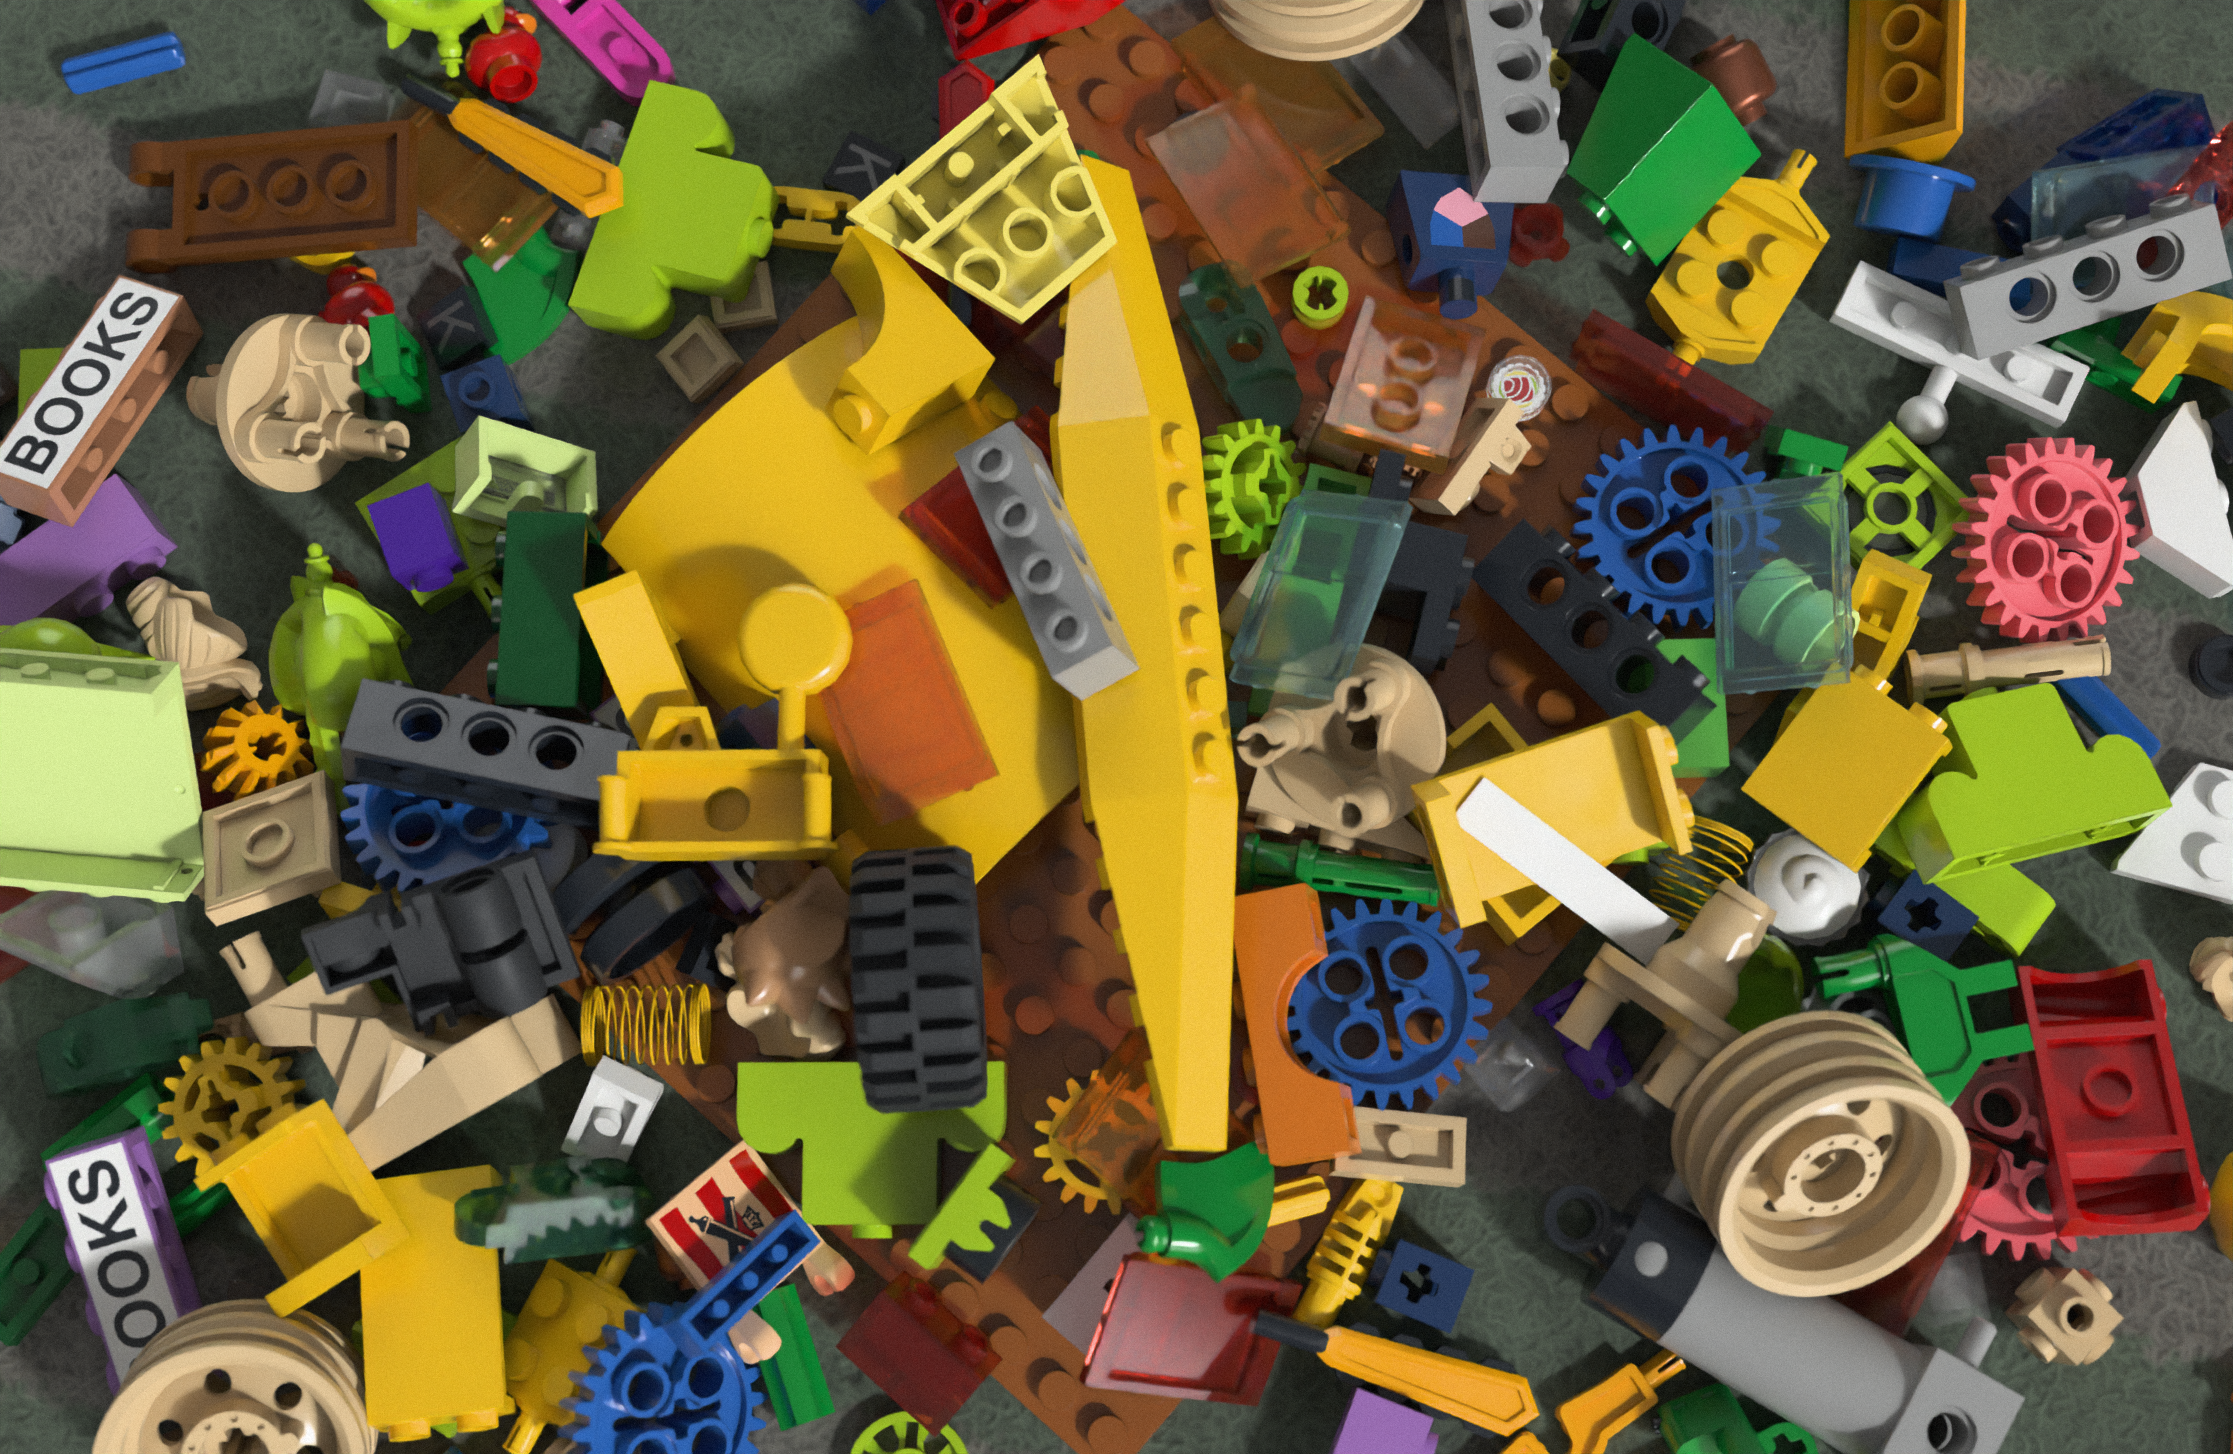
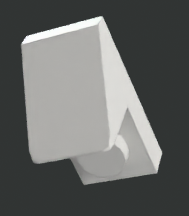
[561,1055,664,1178]

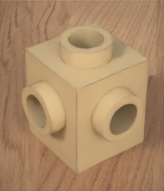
[2005,1267,2124,1366]

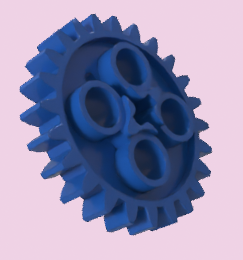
[1569,425,1782,633]
[340,732,559,898]
[1287,899,1492,1111]
[557,1301,768,1454]

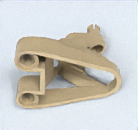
[219,931,582,1172]

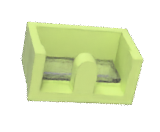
[452,415,598,527]

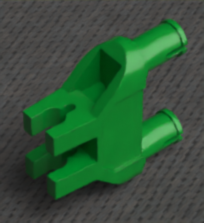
[1810,933,2035,1107]

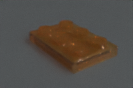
[1319,295,1487,475]

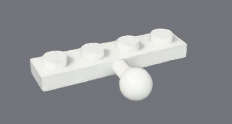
[1829,260,2090,445]

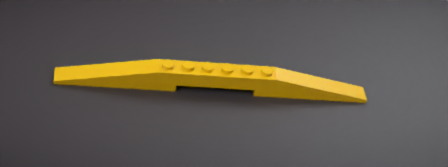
[1049,154,1238,1152]

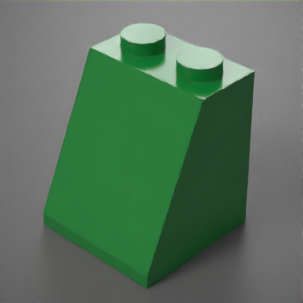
[1566,33,1762,266]

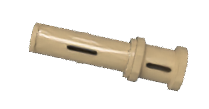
[1903,634,2111,706]

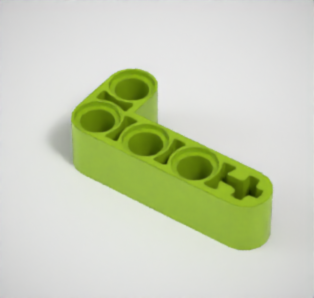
[1869,792,2056,959]

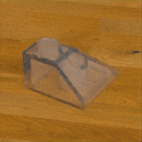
[0,890,184,1003]

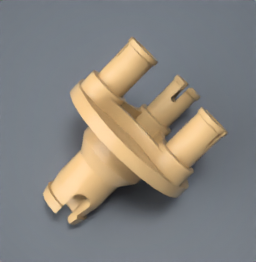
[186,313,410,492]
[1237,643,1446,838]
[1554,879,1777,1113]

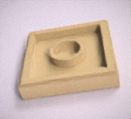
[202,770,341,926]

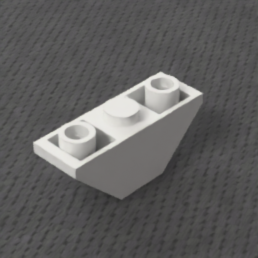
[2118,401,2233,598]

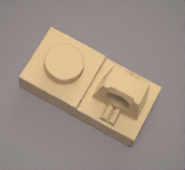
[1409,398,1531,516]
[1329,1106,1466,1187]

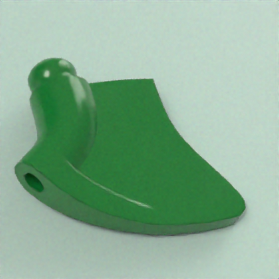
[462,204,584,366]
[1135,1140,1274,1285]

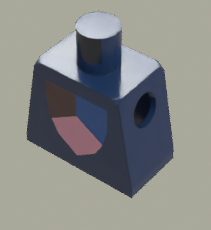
[1385,170,1514,319]

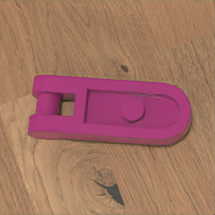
[529,0,675,107]

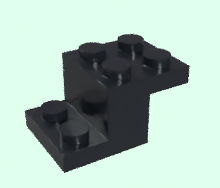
[1341,449,1475,682]

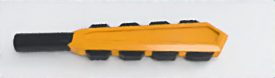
[401,73,624,219]
[1249,1306,1539,1439]

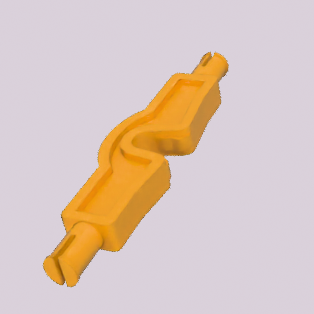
[1498,1348,1686,1454]

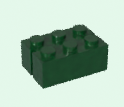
[487,511,611,724]

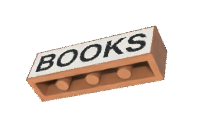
[0,275,204,527]

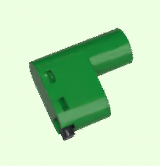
[1650,1384,1767,1454]

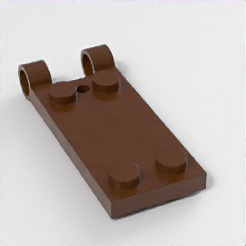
[125,119,419,274]

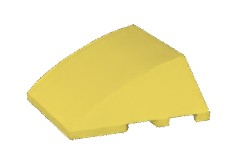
[845,54,1118,325]

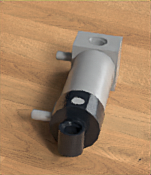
[1534,1172,2025,1454]

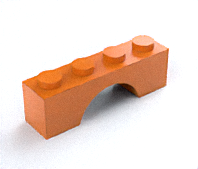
[1232,883,1362,1167]

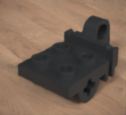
[301,848,580,1037]

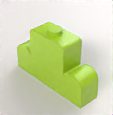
[568,80,780,340]
[1898,683,2173,885]
[737,1061,1008,1238]

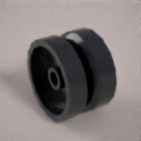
[552,853,717,986]

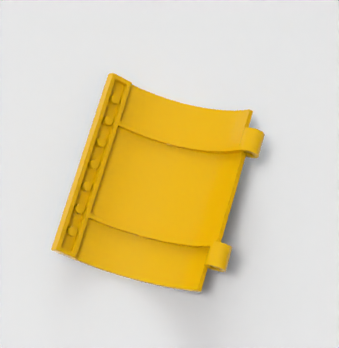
[601,316,1246,896]

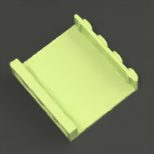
[0,648,204,903]

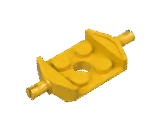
[1645,149,1830,390]

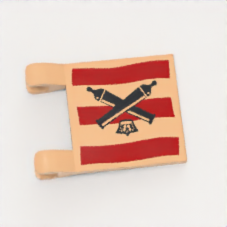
[645,1139,855,1364]

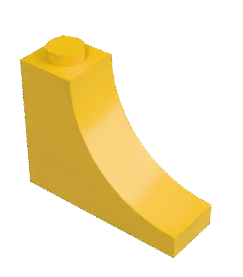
[824,226,995,456]

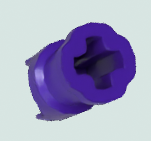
[1531,978,1633,1099]

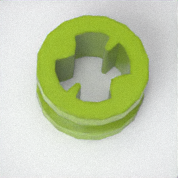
[1291,266,1349,330]

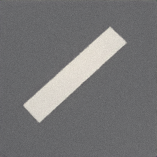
[1456,777,1679,965]

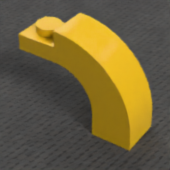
[2121,291,2233,403]
[1771,549,1932,749]

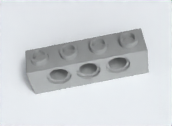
[1443,0,1569,203]
[1943,193,2233,361]
[954,421,1140,701]

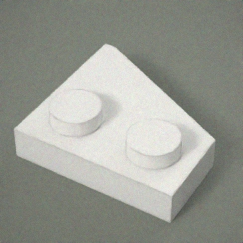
[2110,762,2233,905]

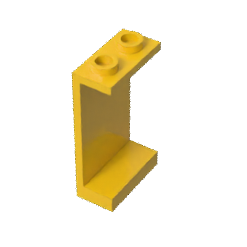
[1410,710,1695,928]
[360,1164,518,1442]

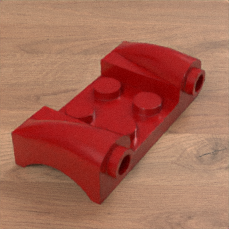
[2007,959,2210,1237]

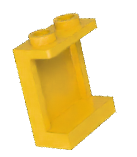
[1741,662,1953,874]
[194,1098,411,1319]

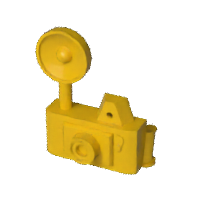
[592,582,853,861]

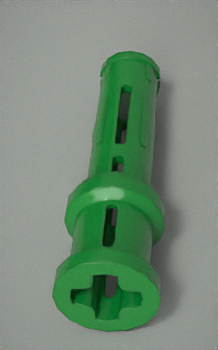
[1240,832,1440,907]

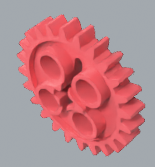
[1951,437,2141,644]
[1949,1052,2099,1262]

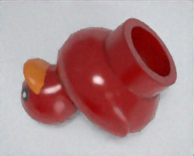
[464,6,542,103]
[318,264,395,337]

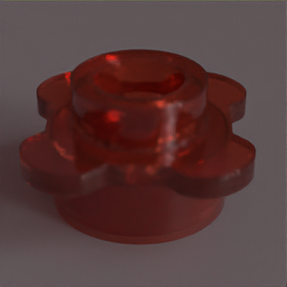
[1509,203,1570,267]

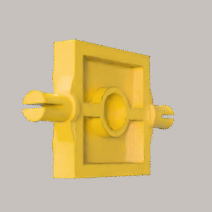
[502,1238,647,1454]

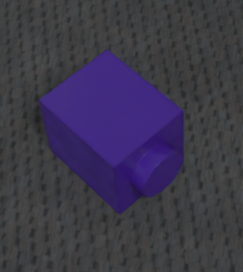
[367,483,469,592]

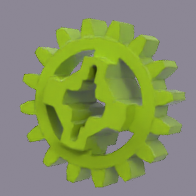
[1201,419,1307,560]

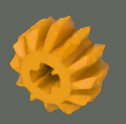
[200,699,314,801]

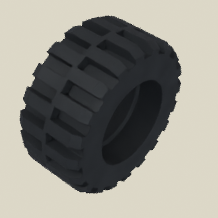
[849,845,988,1114]

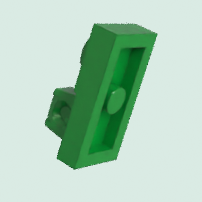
[358,313,432,414]
[2045,316,2183,415]
[1763,425,1849,496]

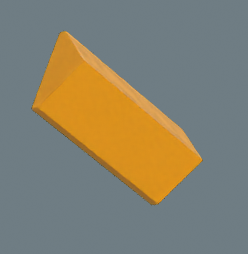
[1844,0,1966,165]

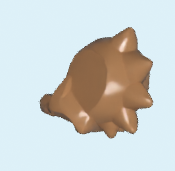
[731,860,851,1025]

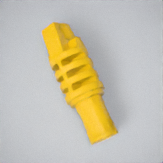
[1292,1178,1404,1328]

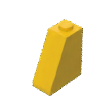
[573,569,700,751]

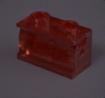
[835,1270,1003,1437]

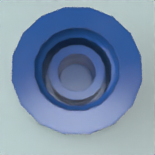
[1848,154,1976,243]

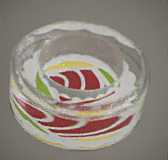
[1486,355,1552,422]

